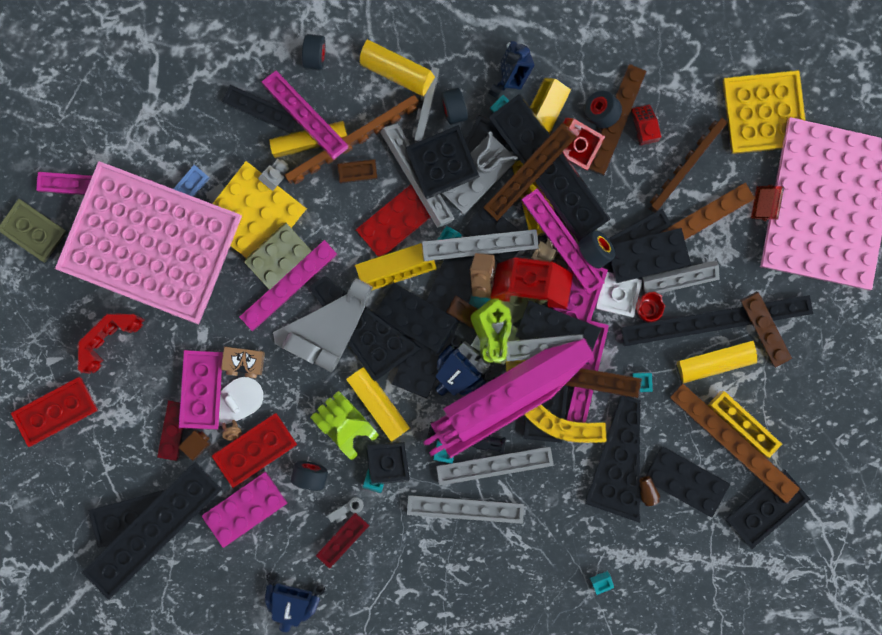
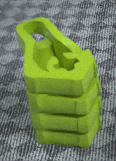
[471,298,512,363]
[310,391,379,460]

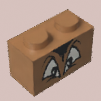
[470,253,495,298]
[221,347,265,378]

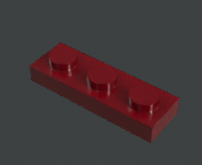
[157,400,184,461]
[316,513,370,569]

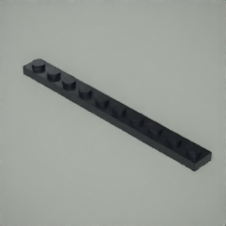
[621,295,813,346]

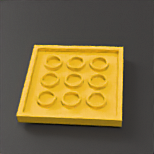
[723,71,805,154]
[212,161,307,258]

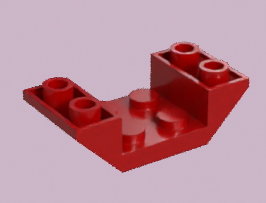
[491,257,573,309]
[78,314,145,374]

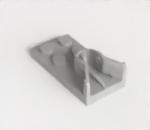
[442,131,518,215]

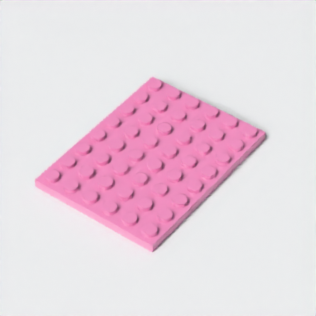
[760,117,882,290]
[55,161,242,324]

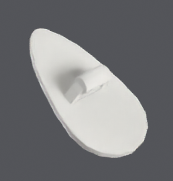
[219,377,263,426]

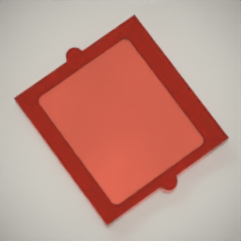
[751,184,784,221]

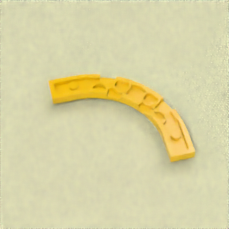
[506,360,606,443]

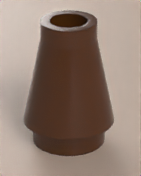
[639,476,660,506]

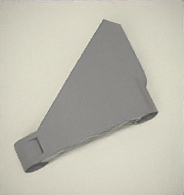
[273,277,373,372]

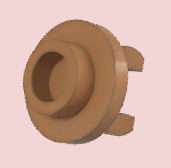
[222,420,242,441]

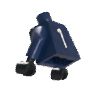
[488,41,535,98]
[435,336,496,396]
[264,572,325,632]

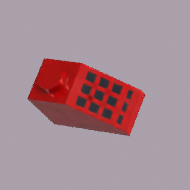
[631,105,661,145]

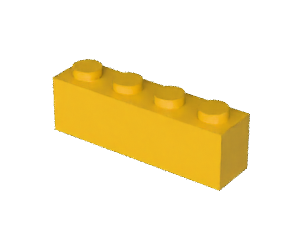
[708,391,782,458]

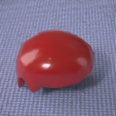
[636,292,665,322]

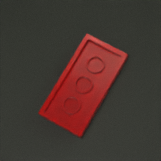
[356,184,431,257]
[11,377,99,447]
[212,413,298,488]

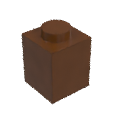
[179,430,212,461]

